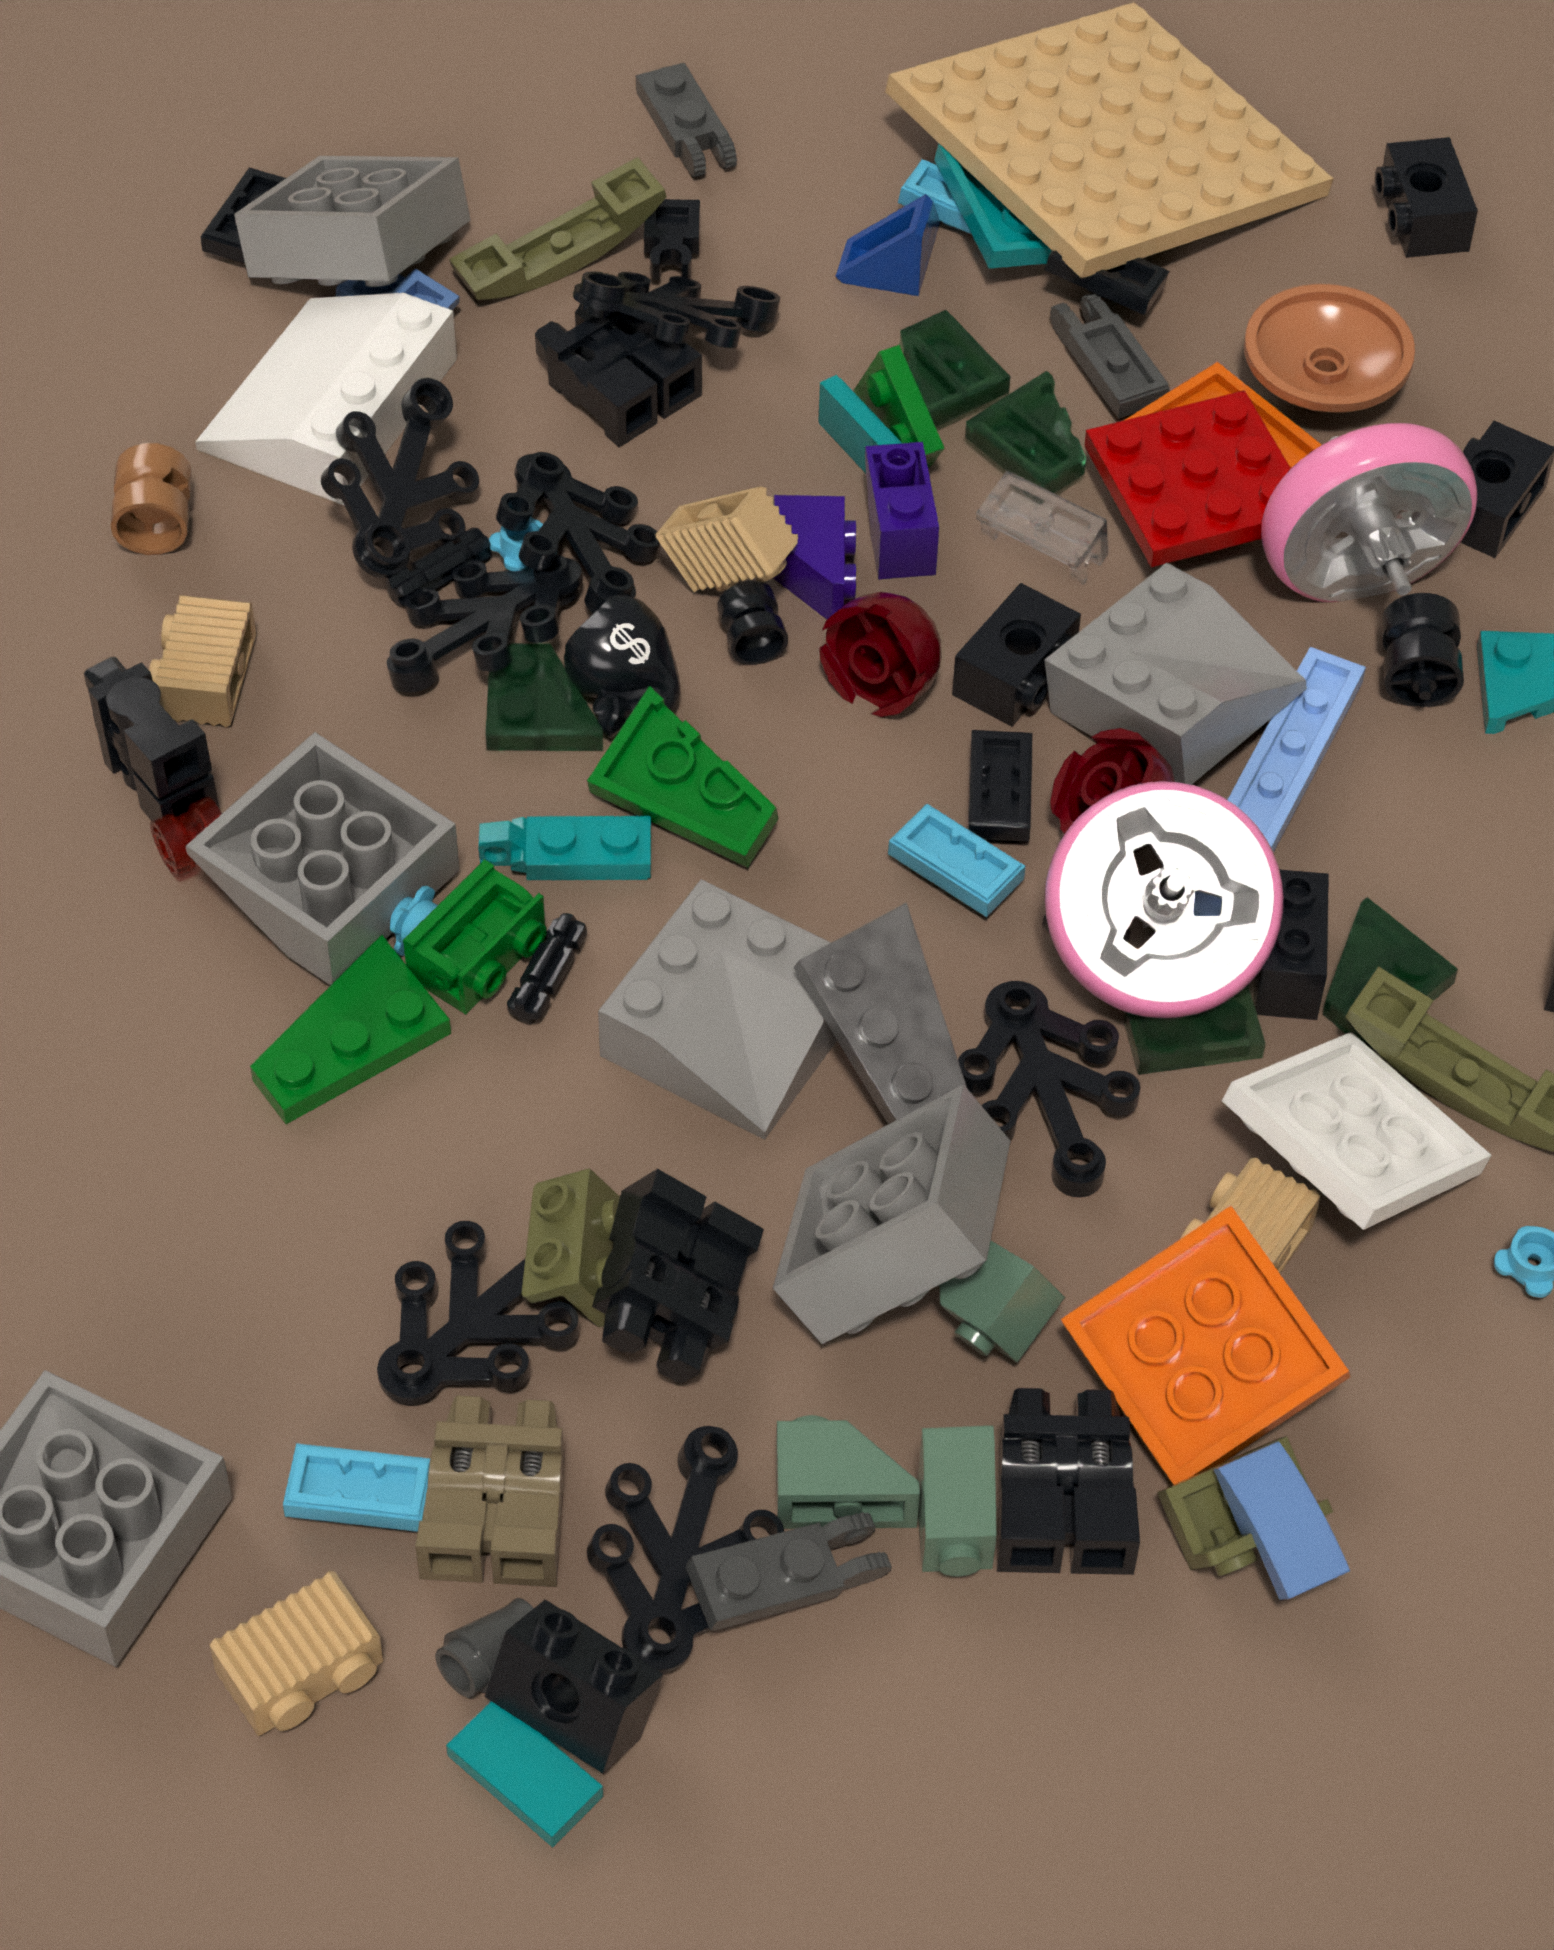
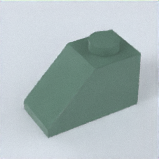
[939,1240,1065,1362]
[776,1415,920,1529]
[917,1425,997,1577]

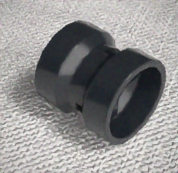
[717,581,788,665]

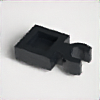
[644,199,700,280]

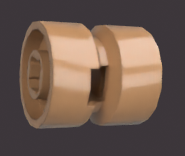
[110,443,192,555]

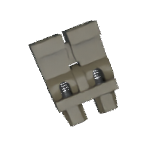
[415,1395,564,1587]

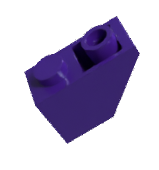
[865,442,939,580]
[773,495,856,620]

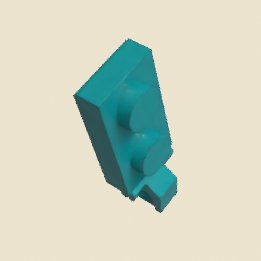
[478,816,651,880]

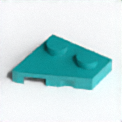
[1477,631,1554,734]

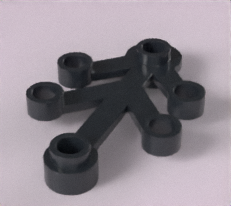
[573,271,781,348]
[321,378,479,578]
[496,452,660,614]
[386,555,583,693]
[958,981,1141,1198]
[377,1221,579,1406]
[587,1426,784,1673]

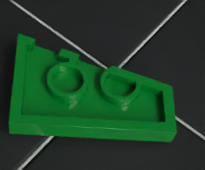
[587,686,779,868]
[250,935,451,1125]

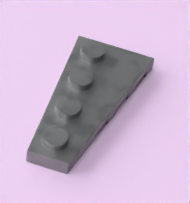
[793,902,967,1124]

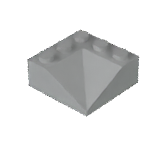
[234,156,471,287]
[1044,563,1307,785]
[186,732,459,985]
[598,879,837,1140]
[773,1084,1010,1344]
[0,1370,232,1667]

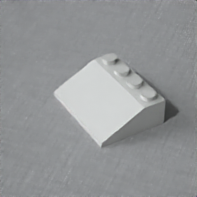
[195,293,457,505]

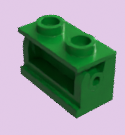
[403,859,547,1015]

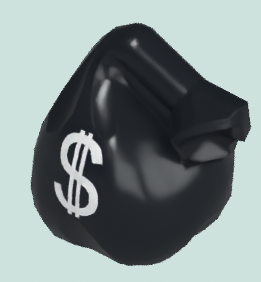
[564,593,680,738]

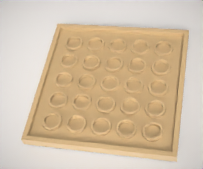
[885,2,1334,279]

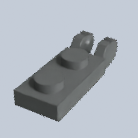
[636,62,737,178]
[1050,293,1170,419]
[685,1512,892,1632]

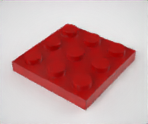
[1084,390,1291,567]

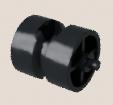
[1381,593,1464,707]

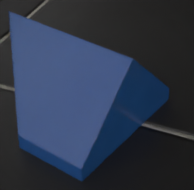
[835,194,940,296]

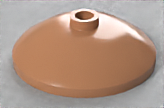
[1244,284,1415,413]

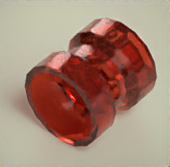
[150,796,222,878]

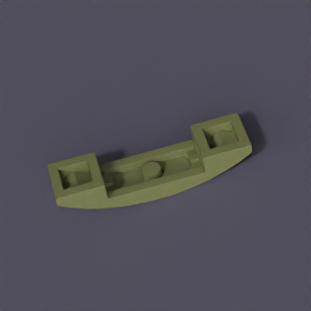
[449,157,667,300]
[1345,966,1554,1152]

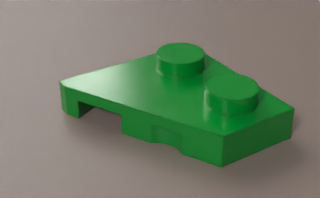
[853,345,945,468]

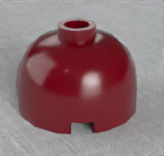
[819,592,942,717]
[1050,728,1175,854]

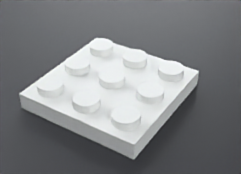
[1222,1032,1492,1230]

